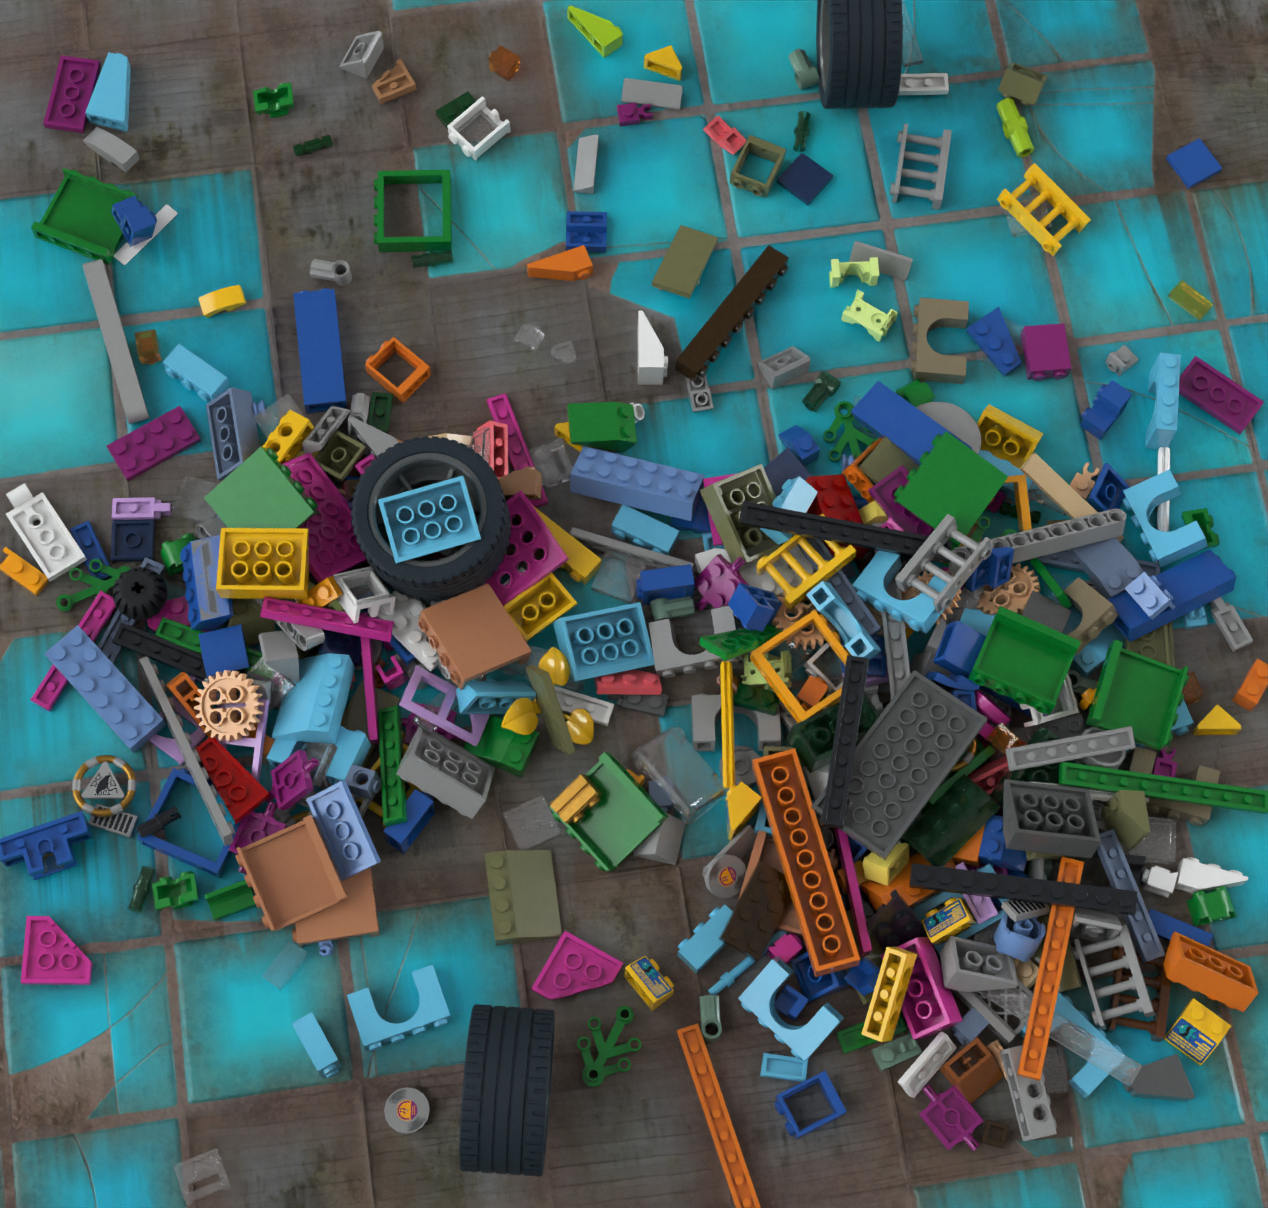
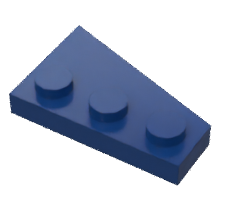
[966,307,1022,377]

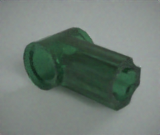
[802,370,841,412]

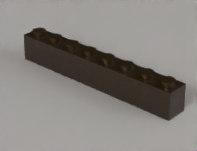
[675,245,789,382]

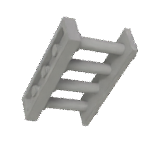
[890,123,952,210]
[895,514,992,614]
[1072,925,1155,1030]

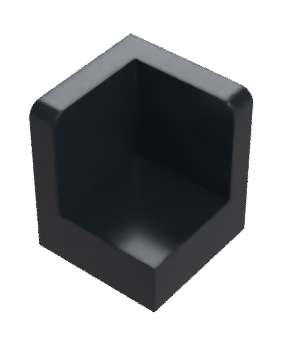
[1125,855,1146,887]

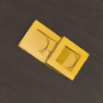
[199,285,246,318]

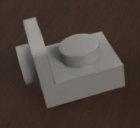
[1105,345,1138,376]

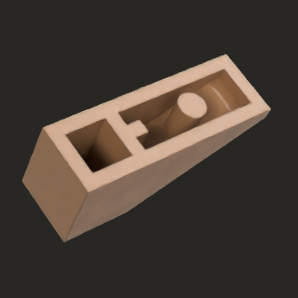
[498,467,542,500]

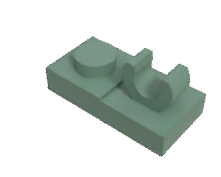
[871,1033,922,1072]

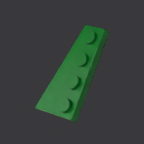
[699,624,782,661]

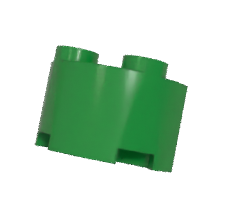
[253,83,294,118]
[896,378,935,407]
[1181,508,1219,549]
[160,533,199,576]
[152,871,199,911]
[1186,886,1237,927]

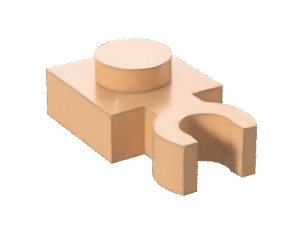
[1070,462,1099,500]

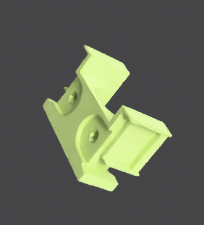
[829,257,880,288]
[841,289,898,342]
[741,651,793,687]

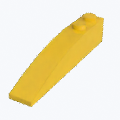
[506,500,602,585]

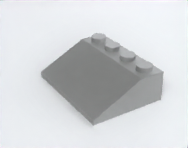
[396,723,495,819]

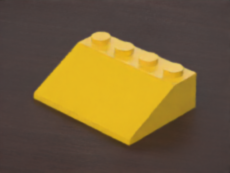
[216,528,309,599]

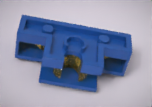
[0,811,93,880]

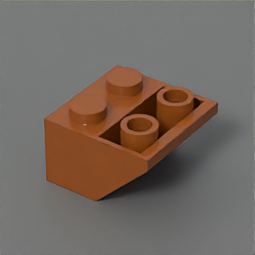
[939,1037,1004,1104]

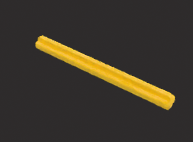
[720,661,735,789]

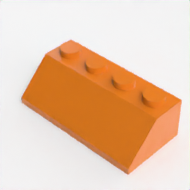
[860,846,956,911]
[1163,931,1258,1012]

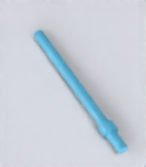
[708,930,789,995]

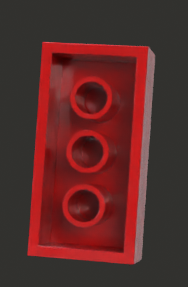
[806,474,870,560]

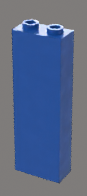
[293,288,348,414]
[851,381,973,466]
[1108,549,1236,642]
[933,621,1053,718]

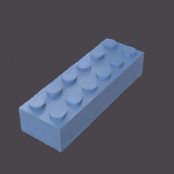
[570,446,704,521]
[44,625,167,753]

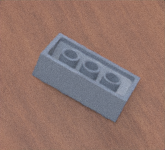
[206,387,260,481]

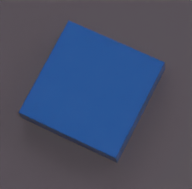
[1166,138,1222,189]

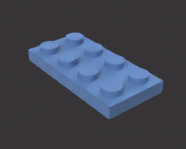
[306,780,381,881]

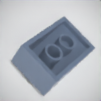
[1072,538,1144,600]

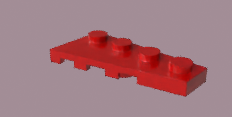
[195,736,270,824]

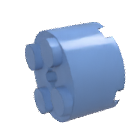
[994,912,1046,962]

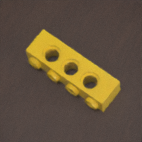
[262,410,314,464]
[861,947,917,1042]

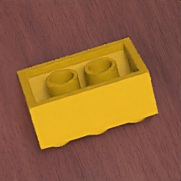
[977,404,1044,469]
[503,573,577,642]

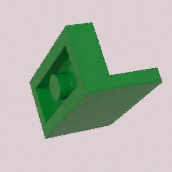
[205,880,256,921]

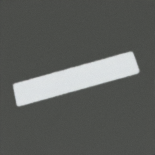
[114,205,178,265]

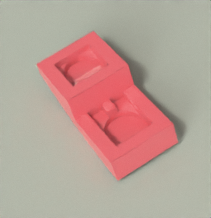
[703,115,747,155]

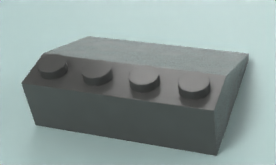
[1003,779,1101,858]

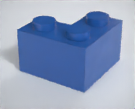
[111,195,157,247]
[1080,380,1132,440]
[728,583,783,632]

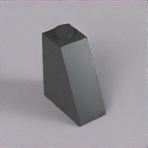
[1122,1054,1195,1102]

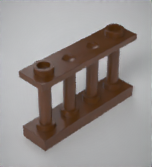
[1104,946,1171,1042]

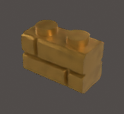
[550,774,603,824]

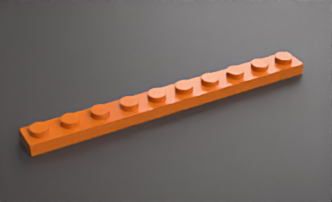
[1017,857,1084,1081]
[676,1023,761,1208]

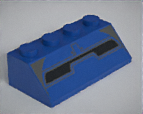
[180,535,234,631]

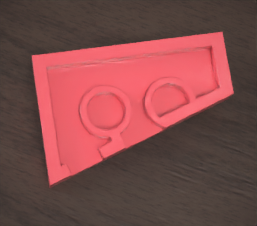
[594,669,662,695]

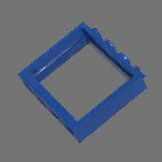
[137,768,255,878]

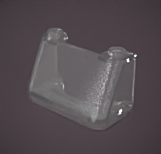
[632,726,728,826]

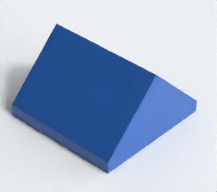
[1087,463,1130,513]

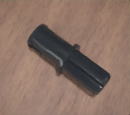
[137,805,182,838]

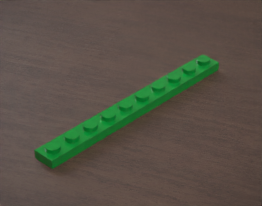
[1058,762,1268,814]

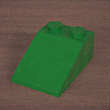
[567,402,637,452]
[463,716,540,778]

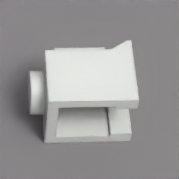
[1141,866,1178,898]

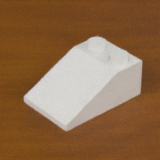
[638,311,668,385]

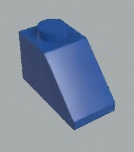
[778,425,820,466]

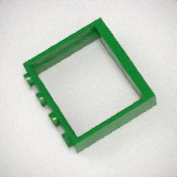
[374,170,452,252]

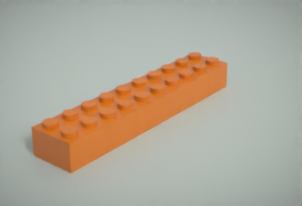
[752,748,860,977]

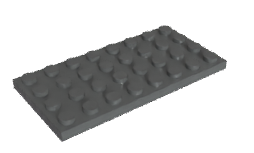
[811,670,988,860]

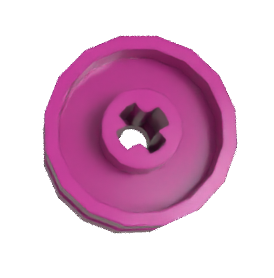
[975,689,1011,742]

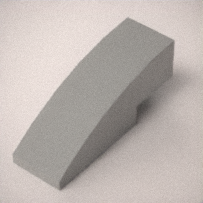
[83,127,140,172]

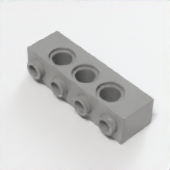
[1000,1045,1057,1141]

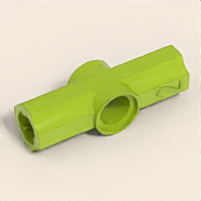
[996,98,1034,158]

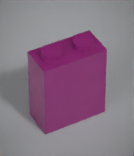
[1020,323,1071,381]

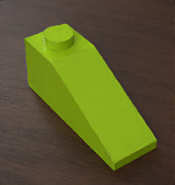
[567,5,623,58]

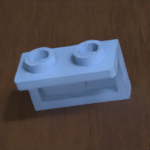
[1125,571,1176,620]

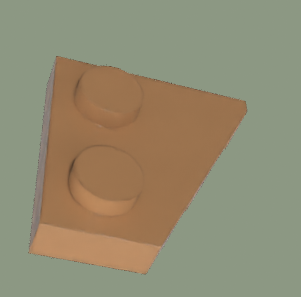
[372,59,417,104]

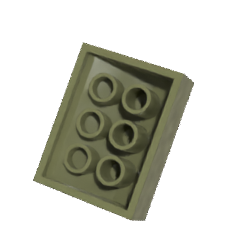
[700,464,793,565]
[484,850,562,946]

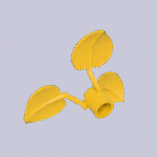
[501,647,594,745]

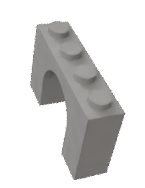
[649,606,744,678]
[691,693,781,751]

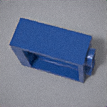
[636,564,695,606]
[383,789,436,854]
[774,1071,847,1140]

